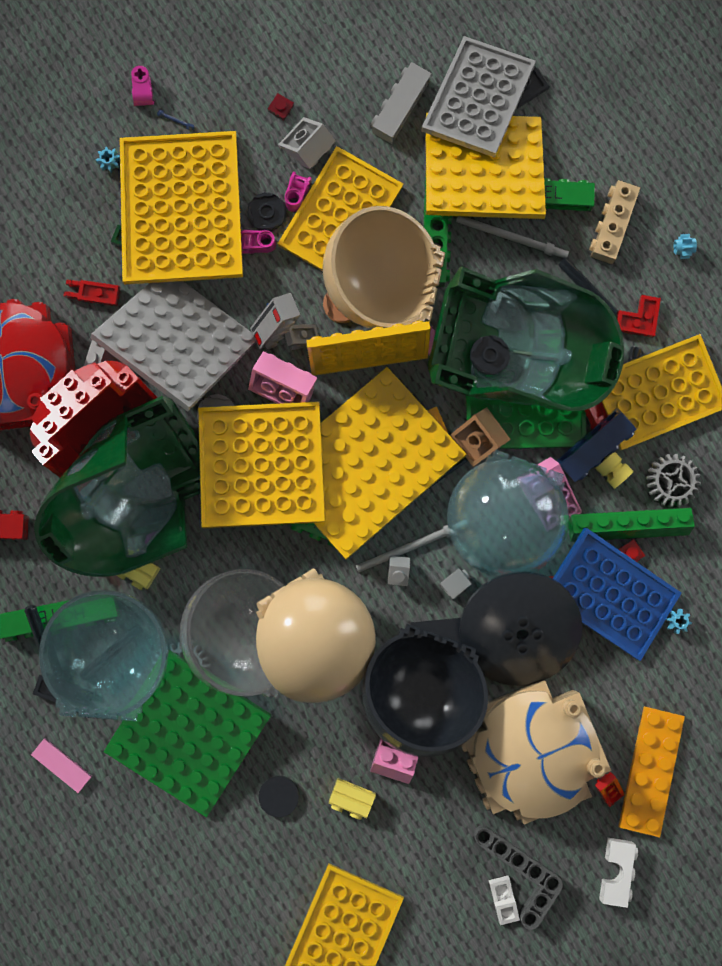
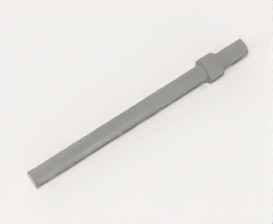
[456,216,569,258]
[355,519,469,573]

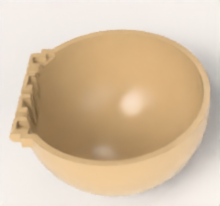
[323,206,445,329]
[256,569,376,703]

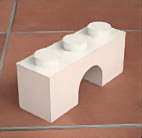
[599,838,638,908]

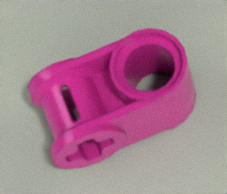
[131,66,154,106]
[285,172,312,212]
[241,230,276,254]

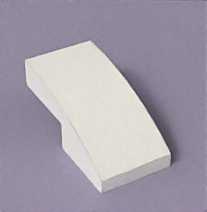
[489,876,520,925]

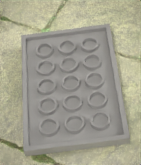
[421,36,536,157]

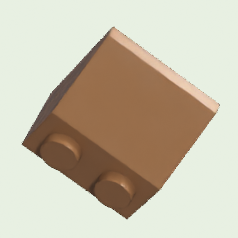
[450,408,511,467]

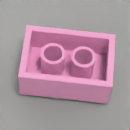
[248,351,317,404]

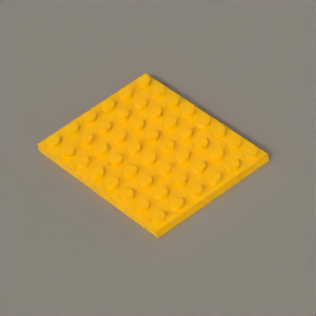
[120,131,243,285]
[314,367,467,560]

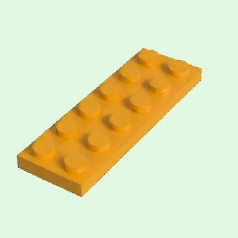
[618,706,685,837]

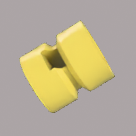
[595,452,633,489]

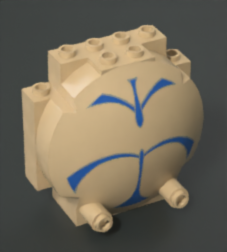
[461,680,611,824]

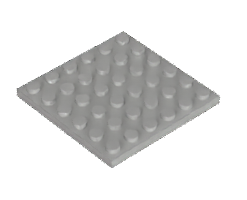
[90,281,256,412]

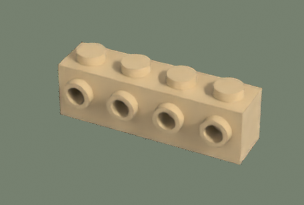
[589,180,640,264]

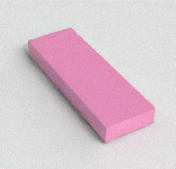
[31,738,92,793]

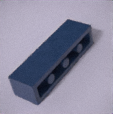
[557,408,637,482]

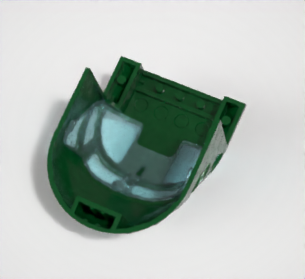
[428,266,624,411]
[34,396,201,577]

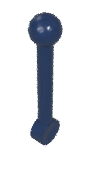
[157,110,194,131]

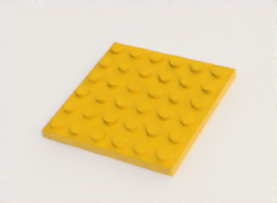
[425,113,546,219]
[198,402,325,528]

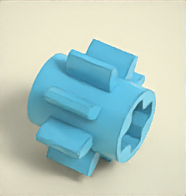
[96,147,120,173]
[673,234,697,259]
[666,609,692,634]

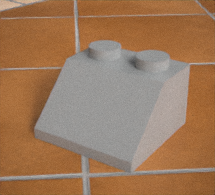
[278,117,335,169]

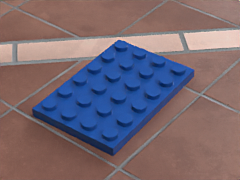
[553,528,681,661]

